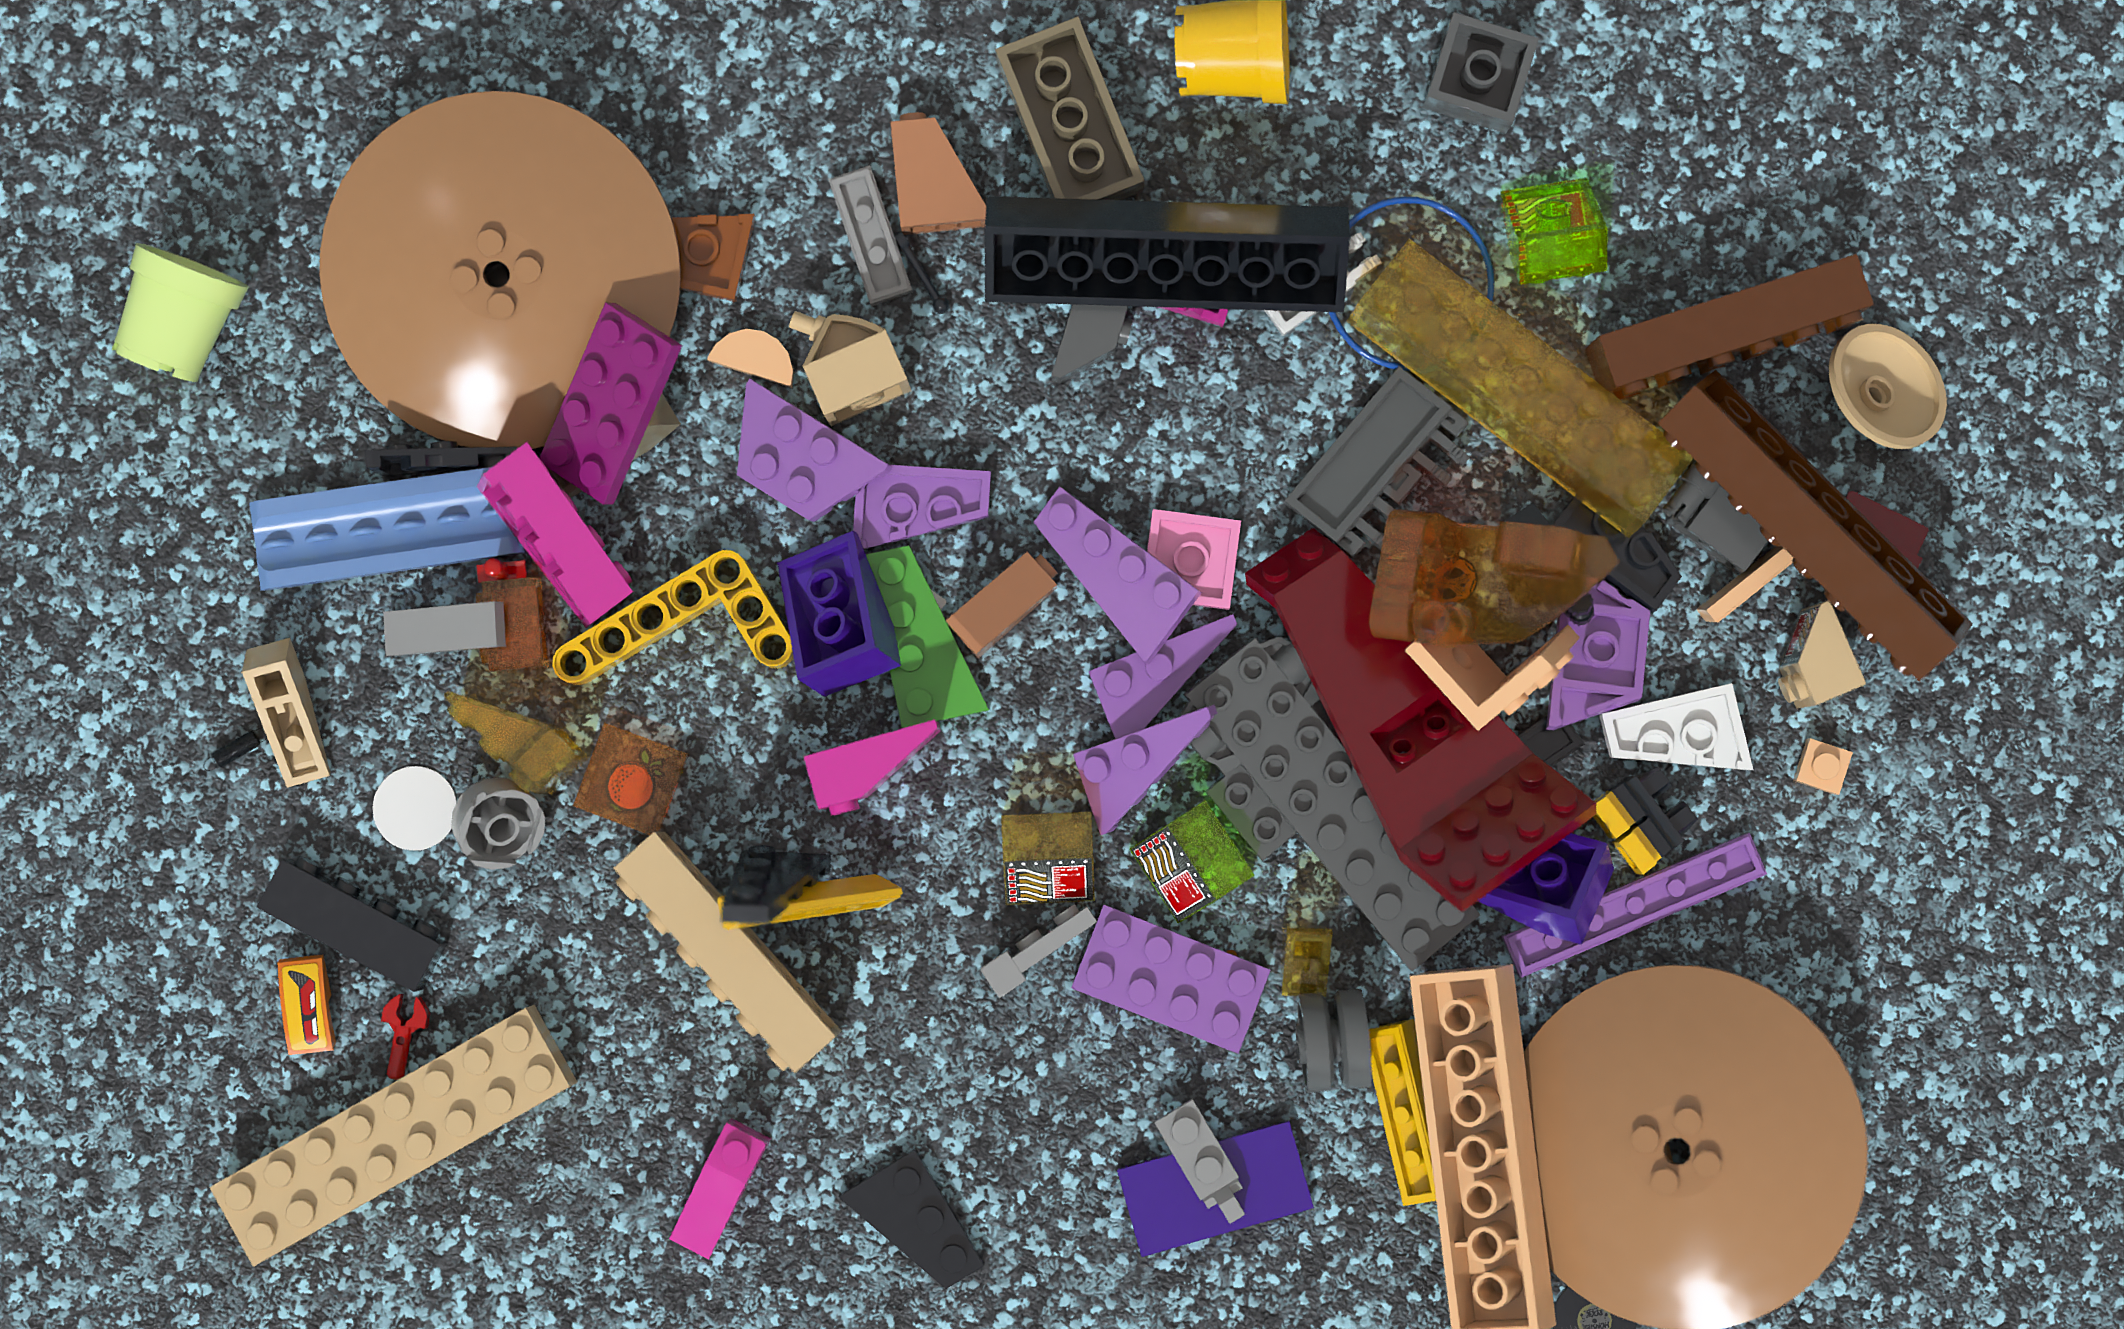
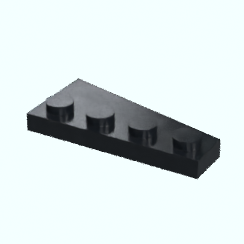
[721,845,831,924]

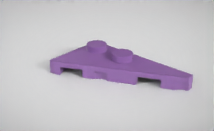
[1088,614,1237,739]
[1073,705,1217,835]

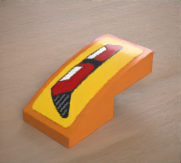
[278,954,336,1055]

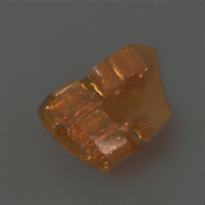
[1369,509,1619,648]

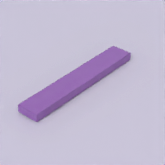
[1501,833,1767,978]

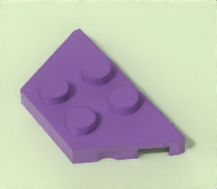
[737,379,893,522]
[1546,573,1650,730]

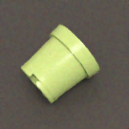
[112,243,249,382]

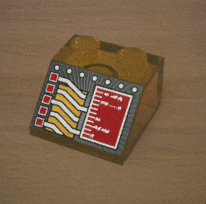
[1001,812,1095,905]

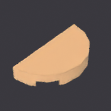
[707,329,794,388]

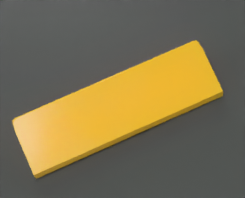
[717,874,903,930]
[1369,1019,1436,1206]

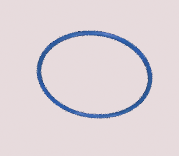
[1329,197,1494,371]

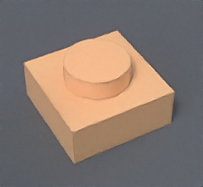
[1793,738,1853,795]

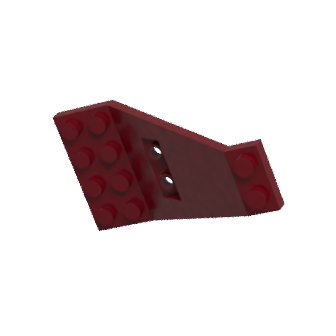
[1245,528,1596,913]

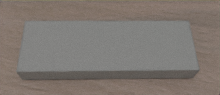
[828,165,913,306]
[383,601,506,656]

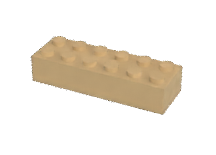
[613,832,841,1073]

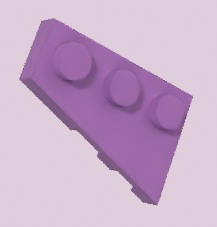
[853,465,991,550]

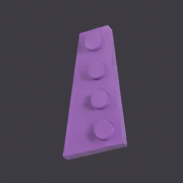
[1033,487,1202,664]

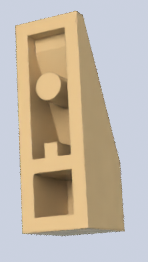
[242,638,330,787]

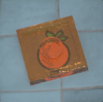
[573,723,689,835]

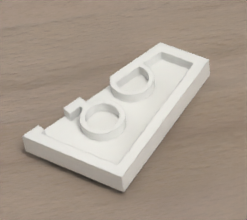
[1599,683,1753,770]

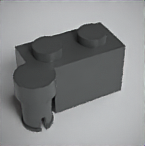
[1662,464,1768,575]

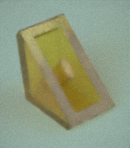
[1281,926,1332,997]

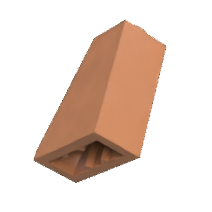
[890,112,986,235]
[946,552,1058,659]

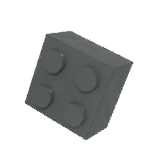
[1422,12,1539,134]

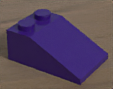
[777,531,901,697]
[1478,833,1614,945]

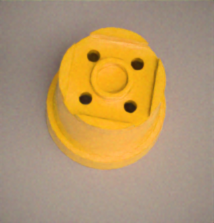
[1175,0,1290,104]

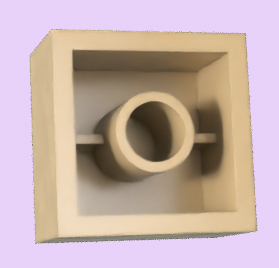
[789,311,911,426]

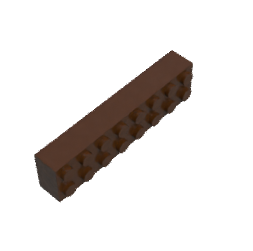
[1658,369,1973,682]

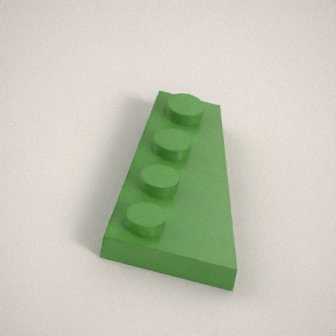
[866,545,989,729]

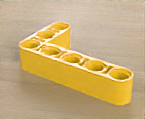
[552,550,794,685]

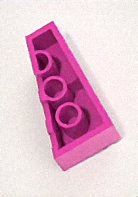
[476,442,633,628]

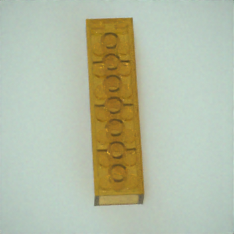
[1347,238,1693,538]

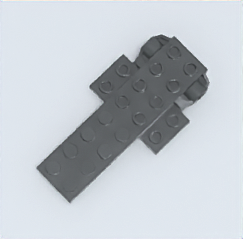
[1178,637,1480,972]

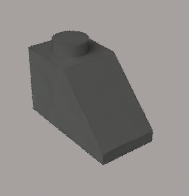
[1051,305,1134,384]

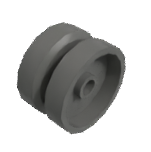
[1295,989,1371,1093]

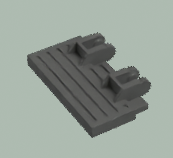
[1284,367,1470,558]

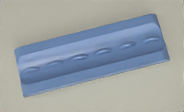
[249,467,526,591]

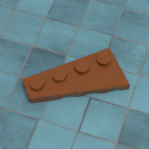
[672,214,756,302]

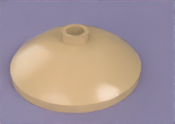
[1829,324,1947,449]

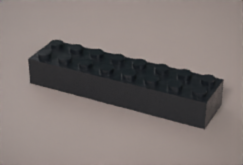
[985,196,1350,313]

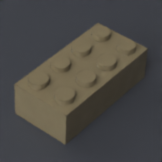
[995,17,1145,200]

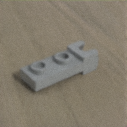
[980,904,1097,998]

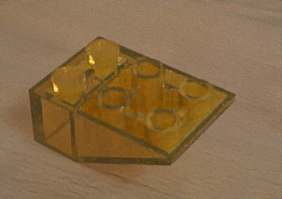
[443,691,590,794]

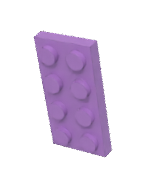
[1072,905,1270,1054]

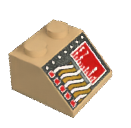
[1778,601,1866,708]

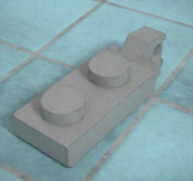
[1154,1099,1245,1224]

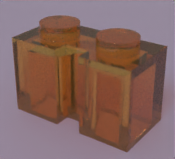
[476,577,549,673]

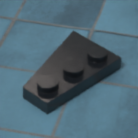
[1551,461,1682,614]
[838,1148,985,1289]

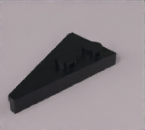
[365,441,537,476]

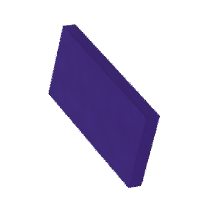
[1117,1120,1314,1257]

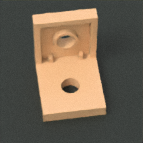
[1405,611,1580,731]

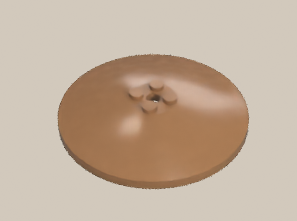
[320,91,681,449]
[1524,964,1868,1329]

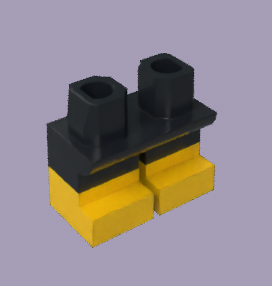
[1593,767,1698,875]

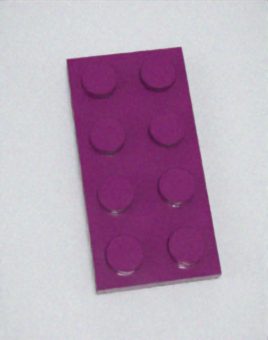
[539,303,683,505]

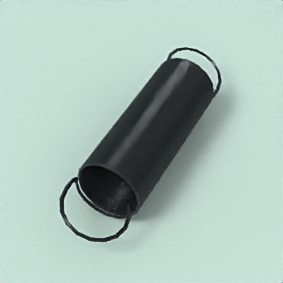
[203,727,267,771]

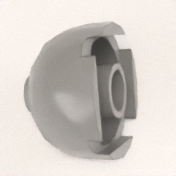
[452,777,545,870]

